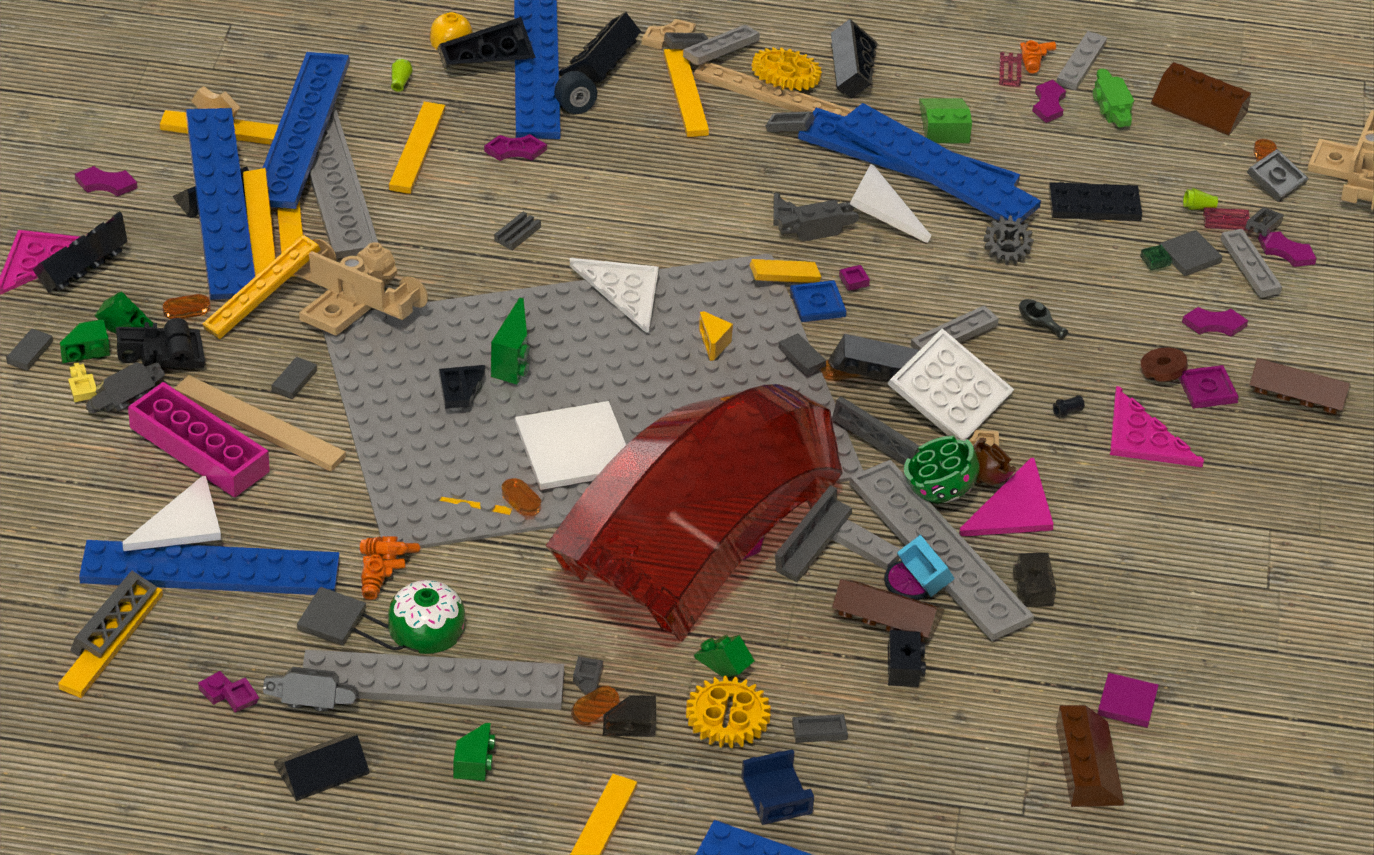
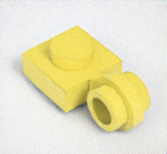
[68,363,97,402]

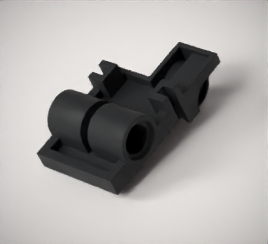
[116,318,205,369]

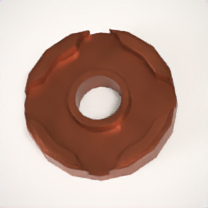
[1140,347,1188,382]

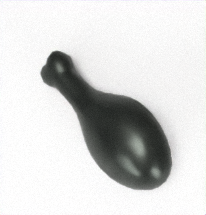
[1019,299,1068,339]

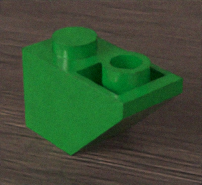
[94,291,153,334]
[60,319,110,363]
[693,635,755,677]
[453,723,495,781]

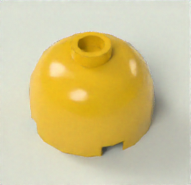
[430,12,473,50]

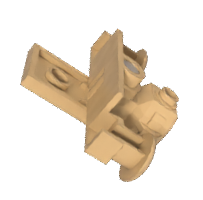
[1308,110,1374,210]
[294,239,428,336]

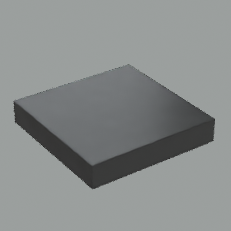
[1247,149,1309,202]
[1158,230,1223,276]
[297,587,367,646]

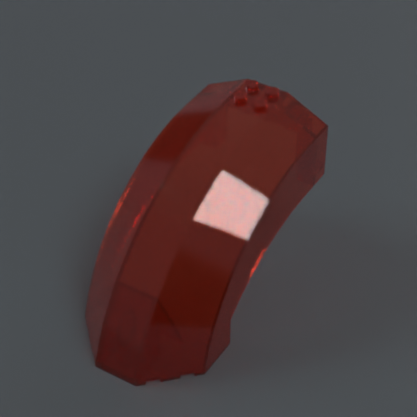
[546,384,843,642]

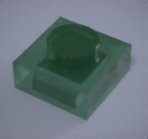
[1140,245,1172,270]

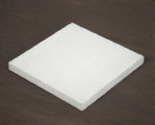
[888,329,1014,441]
[515,401,635,490]

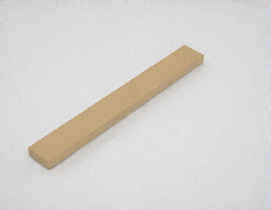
[694,62,853,117]
[174,375,346,472]

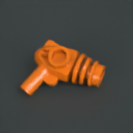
[1020,40,1056,74]
[360,536,420,559]
[361,554,405,600]

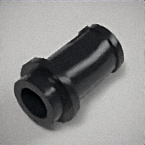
[1053,395,1085,418]

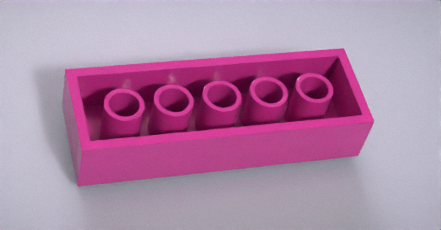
[128,382,270,498]

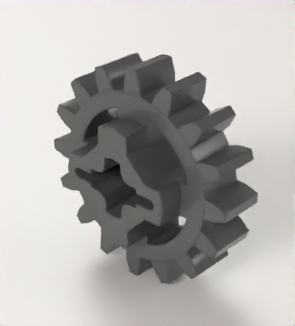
[983,215,1034,265]

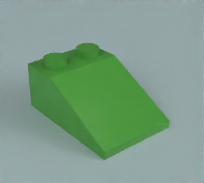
[919,98,972,143]

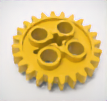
[751,47,822,91]
[686,676,771,748]

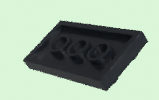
[1048,182,1142,221]

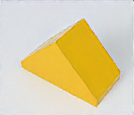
[699,311,733,361]

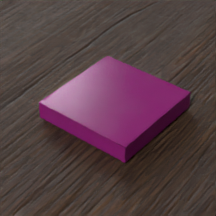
[1179,365,1239,409]
[1097,672,1159,728]

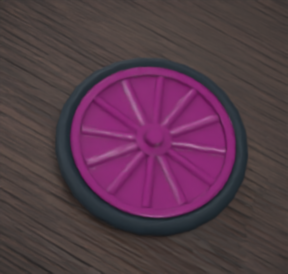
[884,561,929,600]

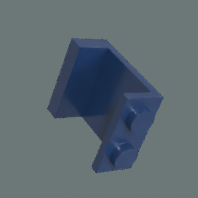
[741,749,814,825]

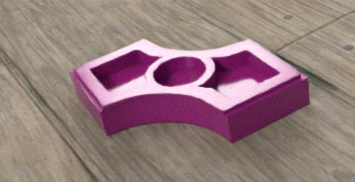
[1032,79,1066,123]
[484,134,547,161]
[74,166,138,196]
[1258,231,1317,267]
[1182,307,1248,337]

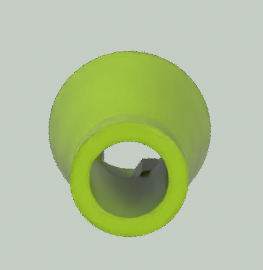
[391,59,413,92]
[1183,188,1218,210]

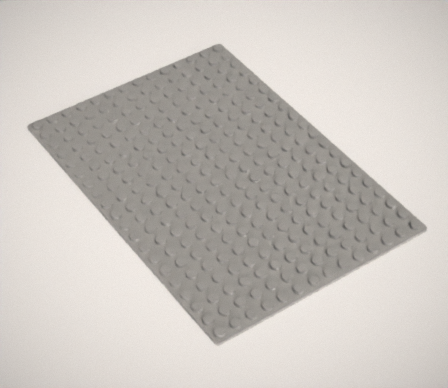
[322,254,863,549]

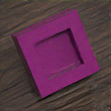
[839,265,870,291]
[198,671,231,705]
[222,677,259,713]

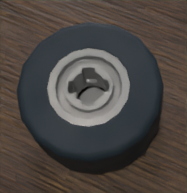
[554,71,598,114]

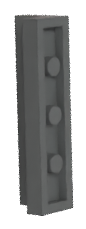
[832,396,920,465]
[775,485,852,582]
[70,571,157,658]

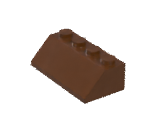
[1151,62,1251,136]
[1249,358,1351,415]
[832,579,945,641]
[1056,705,1124,807]

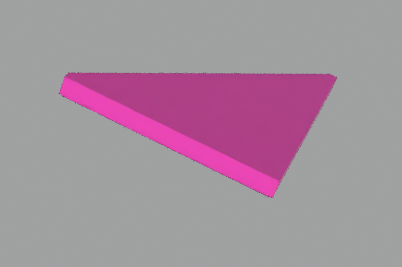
[0,230,79,295]
[1110,386,1204,467]
[959,458,1054,537]

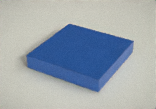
[790,280,846,322]

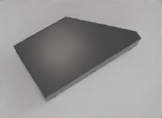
[773,192,796,226]
[573,656,604,702]

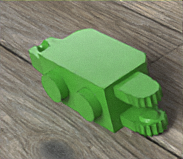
[1093,68,1134,128]

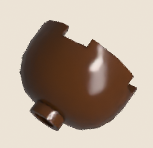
[973,438,1016,485]

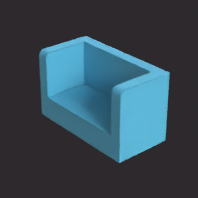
[897,535,955,597]

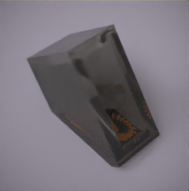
[603,695,656,737]

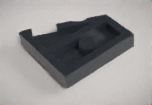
[439,365,485,409]

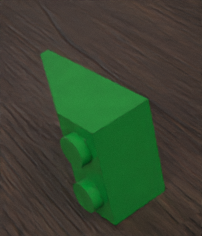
[491,297,530,385]

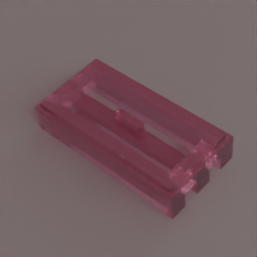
[999,52,1022,86]
[1203,208,1250,231]

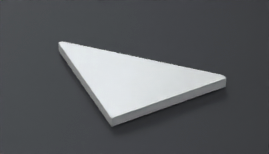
[850,164,931,243]
[570,258,659,333]
[123,476,221,551]

